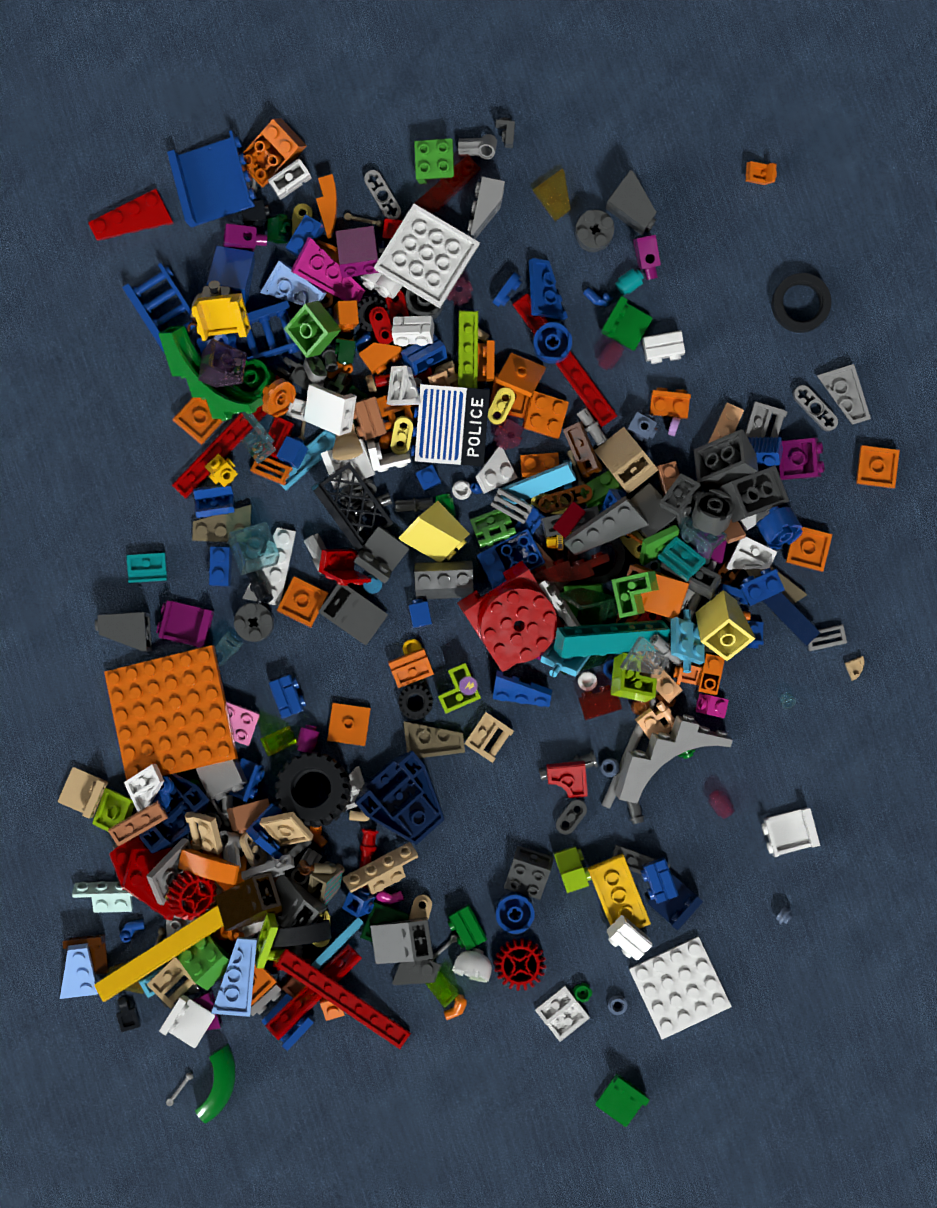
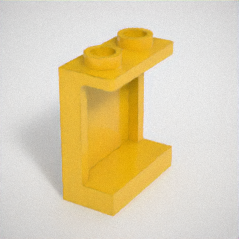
[192,293,251,341]

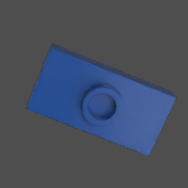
[511,504,547,537]

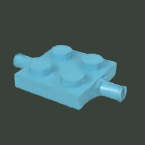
[671,609,705,673]
[540,639,591,677]

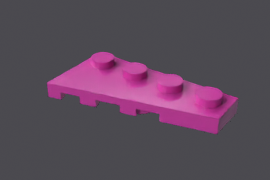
[291,237,365,304]

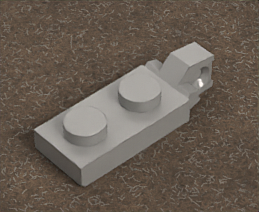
[241,854,295,880]

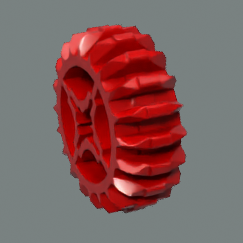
[166,870,217,921]
[494,938,546,991]

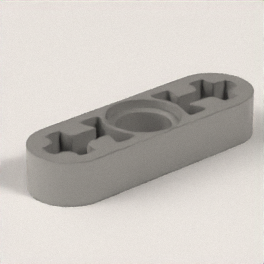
[364,170,401,220]
[793,385,838,431]

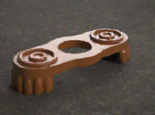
[631,694,676,716]

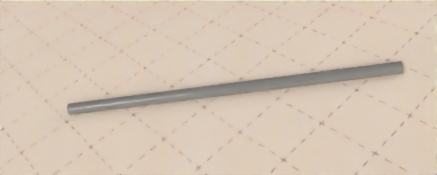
[601,559,717,809]

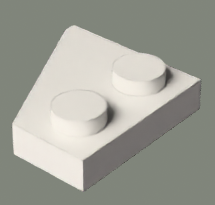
[476,445,518,494]

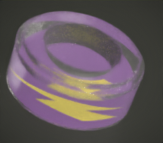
[459,676,478,696]

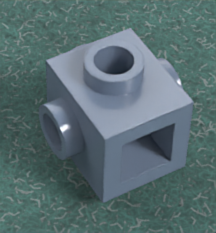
[627,412,658,442]

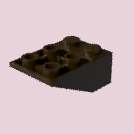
[215,872,282,932]

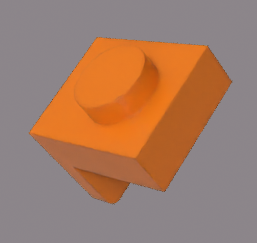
[745,161,777,185]
[673,663,703,685]
[319,997,345,1021]

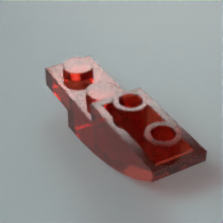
[414,155,481,214]
[532,552,610,582]

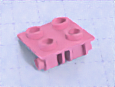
[226,701,260,746]

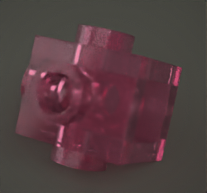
[447,277,473,306]
[493,419,524,450]

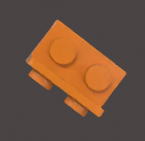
[477,340,495,382]
[649,387,691,419]
[520,453,559,479]

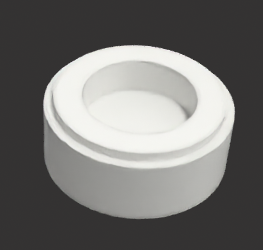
[578,672,597,691]

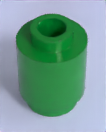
[434,494,456,518]

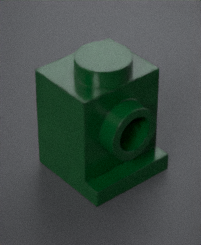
[267,214,292,244]
[335,333,357,365]

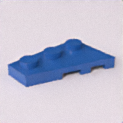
[529,258,568,320]
[493,670,552,707]

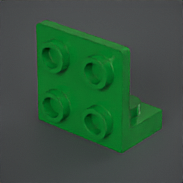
[601,296,652,351]
[595,1073,650,1127]

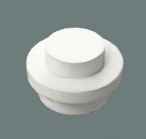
[452,480,471,500]

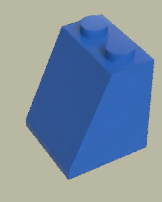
[207,246,255,309]

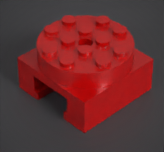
[457,561,565,672]

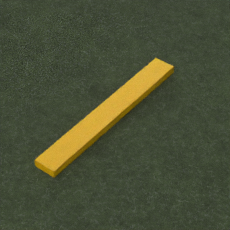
[94,906,224,1002]

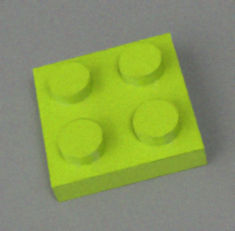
[92,788,134,832]

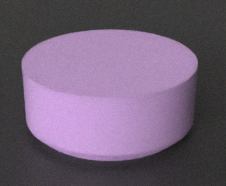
[668,417,681,437]

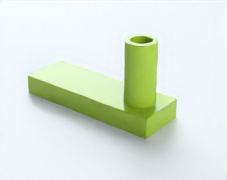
[255,913,285,968]

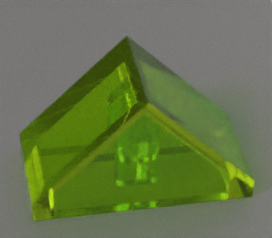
[260,726,297,756]
[425,971,459,1008]

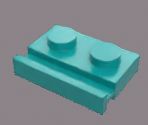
[658,536,706,582]
[126,553,168,583]

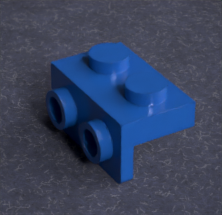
[193,484,235,518]
[229,758,265,802]

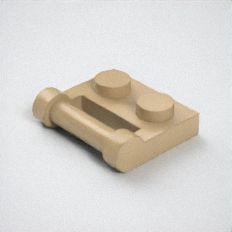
[464,712,514,763]
[185,811,223,854]
[147,957,196,1009]

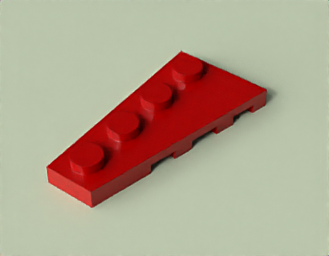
[88,189,174,241]

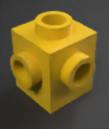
[205,454,238,487]

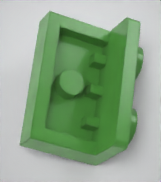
[579,470,622,511]

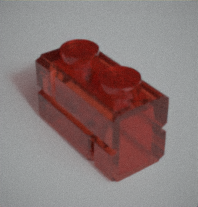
[578,684,622,720]

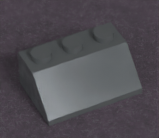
[694,429,758,490]
[414,561,473,600]

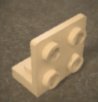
[58,767,108,819]

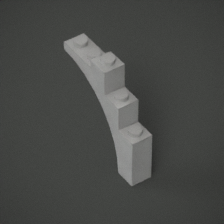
[614,714,733,803]

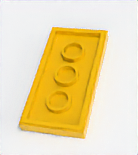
[587,853,651,929]

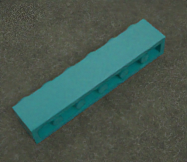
[554,620,671,659]

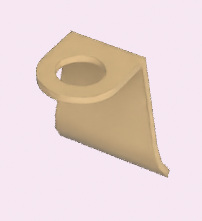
[333,424,363,460]

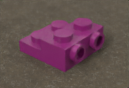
[779,438,825,480]

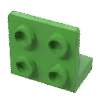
[414,138,454,184]

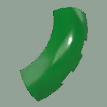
[195,1044,236,1124]

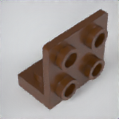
[62,934,108,974]

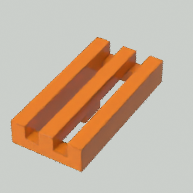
[250,454,293,486]

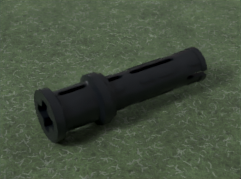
[236,549,274,605]

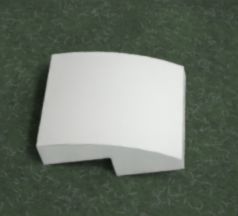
[535,986,590,1042]

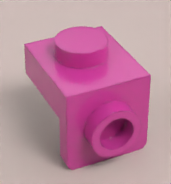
[696,693,729,718]

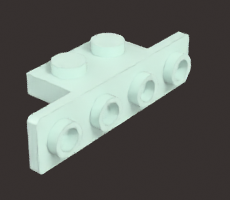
[72,881,133,913]

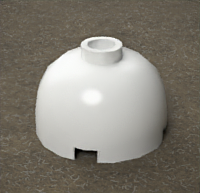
[452,948,492,982]

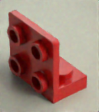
[318,549,372,586]

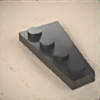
[563,496,649,555]

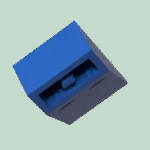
[476,529,545,589]

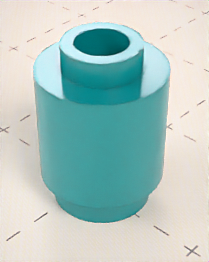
[615,268,644,296]

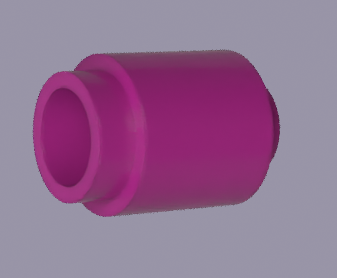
[296,724,319,753]

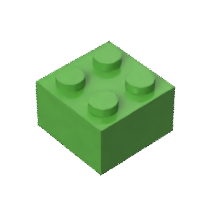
[284,301,341,358]
[177,934,230,990]

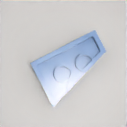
[260,260,326,306]
[60,943,98,999]

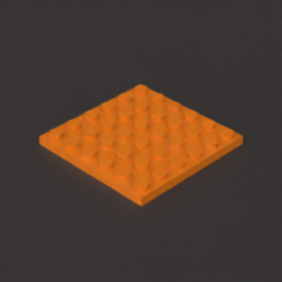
[104,645,238,781]

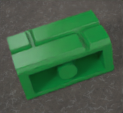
[447,904,487,951]

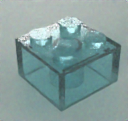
[228,522,280,575]

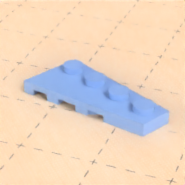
[211,937,257,1017]

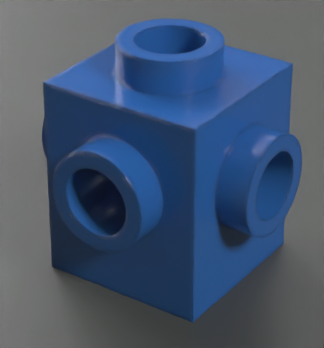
[342,888,375,918]

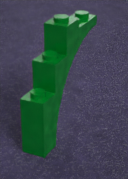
[158,326,263,421]

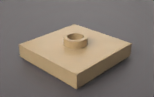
[259,812,313,846]

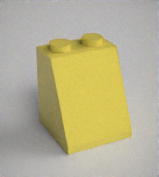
[399,501,470,562]
[695,590,755,661]

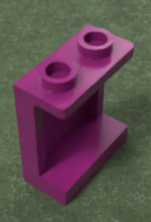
[336,226,379,278]
[156,600,214,648]

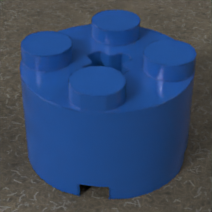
[533,322,572,364]
[756,506,803,550]
[496,893,535,934]

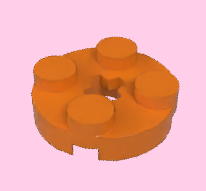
[262,378,296,417]

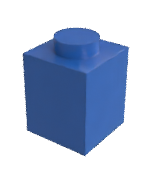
[276,436,308,469]
[415,465,441,492]
[409,599,432,628]

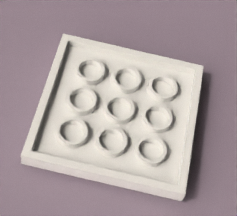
[374,204,480,308]
[629,936,732,1039]

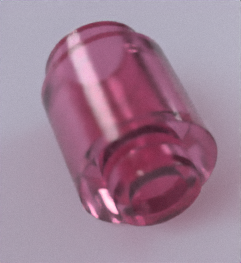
[597,341,624,370]
[707,790,735,819]

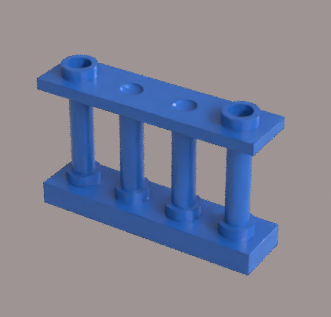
[122,263,196,352]
[228,300,300,370]

